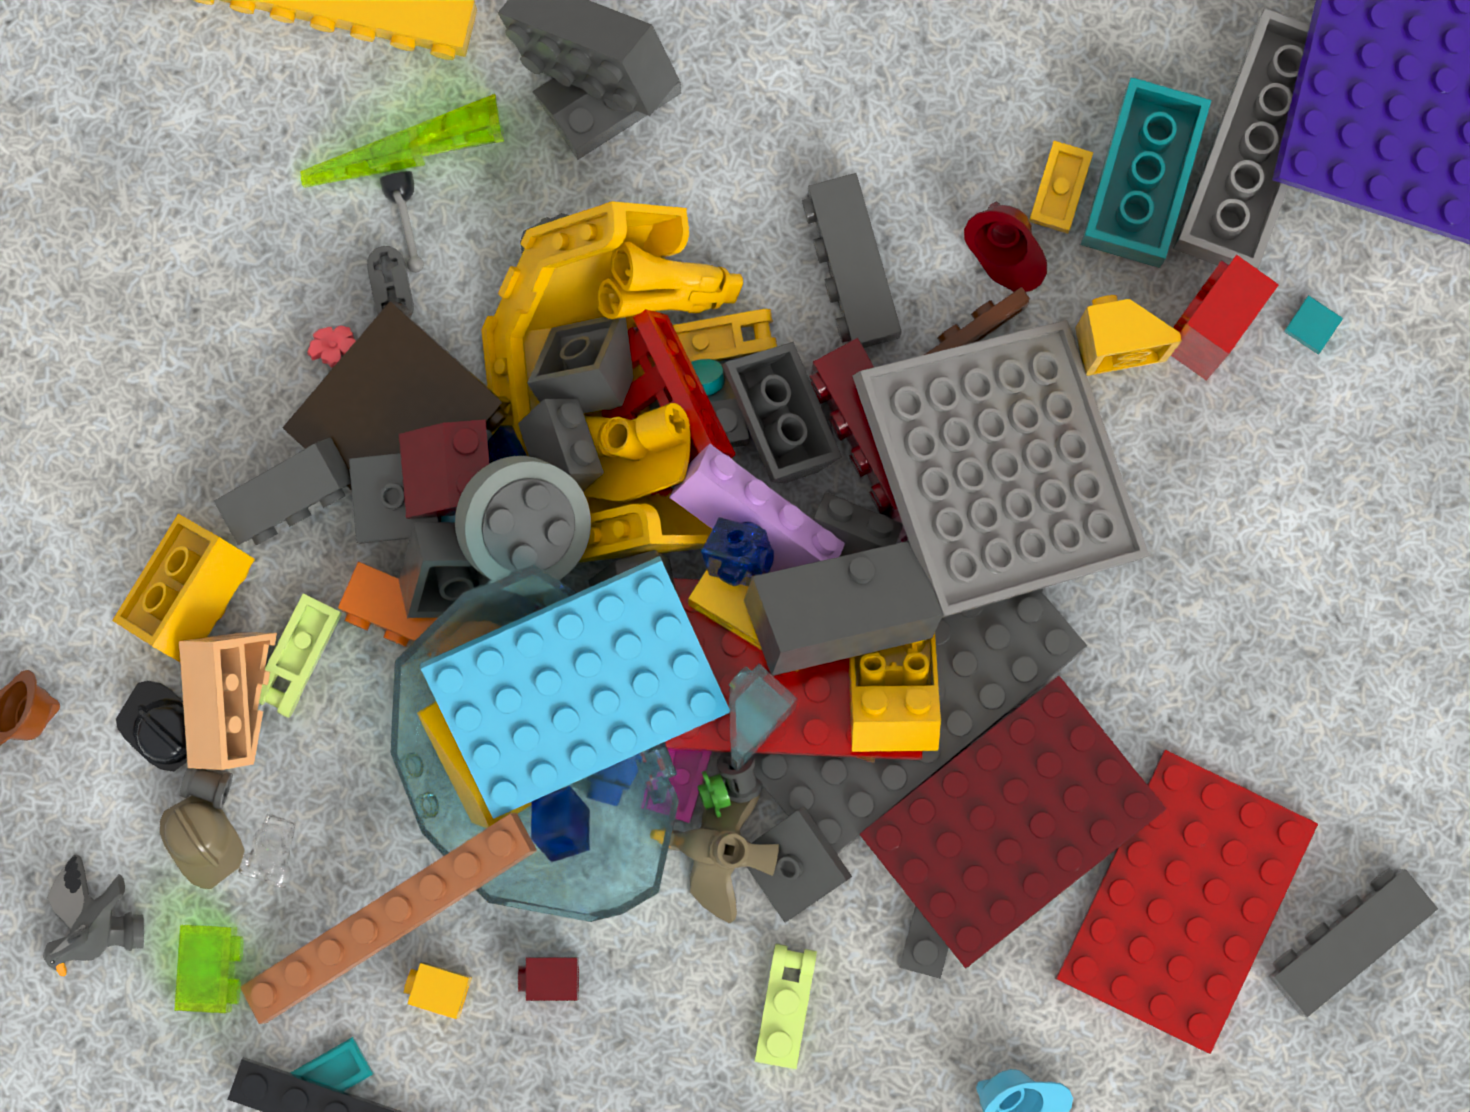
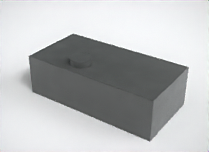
[744,541,943,676]

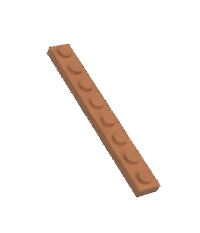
[240,813,537,1024]

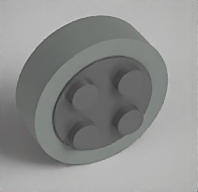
[455,456,591,590]

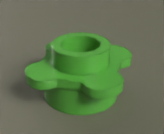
[697,771,731,818]

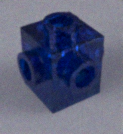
[701,517,774,586]

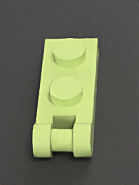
[259,594,342,718]
[755,944,817,1069]

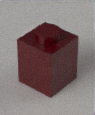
[518,957,579,1001]

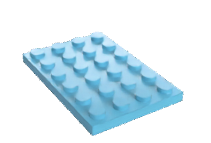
[420,556,731,819]

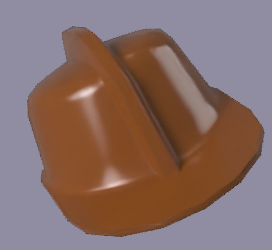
[0,670,60,746]

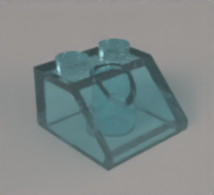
[729,663,797,771]

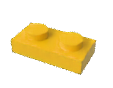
[1029,140,1094,234]

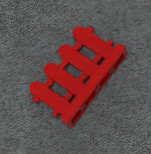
[602,309,736,497]

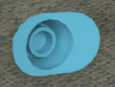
[976,1069,1073,1112]

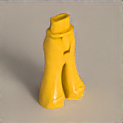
[598,242,743,319]

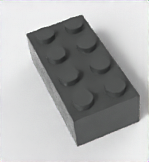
[498,0,679,116]

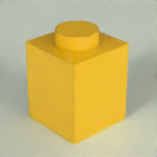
[403,962,472,1019]

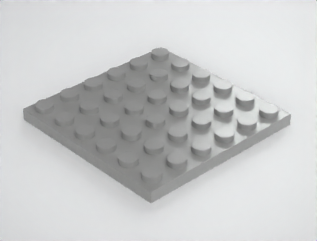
[853,320,1149,618]

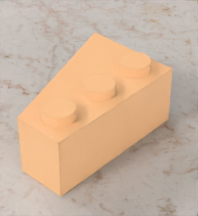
[179,632,277,770]

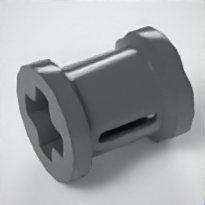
[717,752,763,803]
[180,767,233,810]

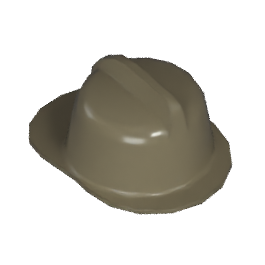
[160,796,245,889]

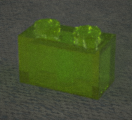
[174,924,244,1013]

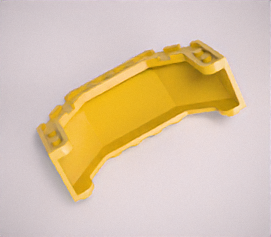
[481,201,725,563]

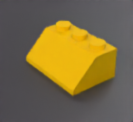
[1075,295,1182,376]
[112,514,255,662]

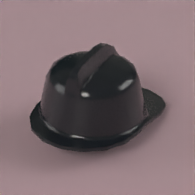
[115,681,187,772]

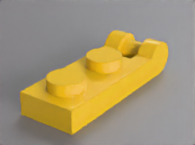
[673,309,777,362]

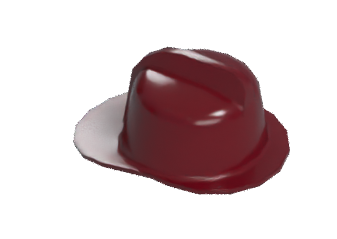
[964,201,1047,292]

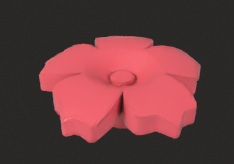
[307,325,356,368]

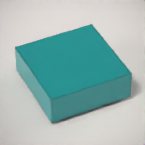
[1284,295,1343,355]

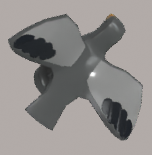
[43,855,144,976]

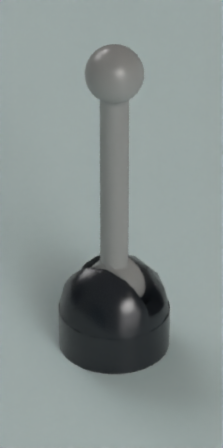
[379,171,424,273]

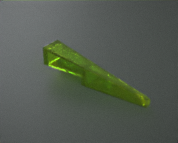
[300,93,504,188]

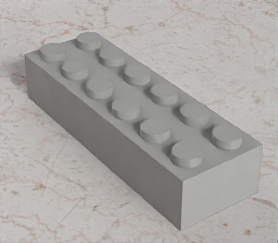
[1173,8,1310,269]

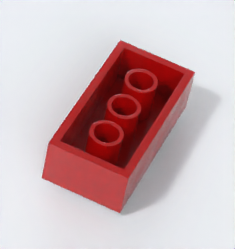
[1171,254,1279,381]

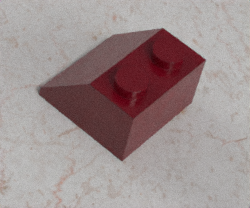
[399,419,489,519]

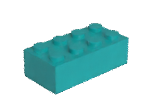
[1080,77,1212,268]

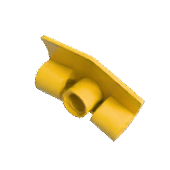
[583,403,691,502]

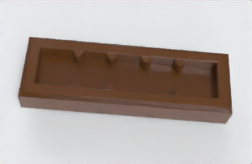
[924,287,1030,355]

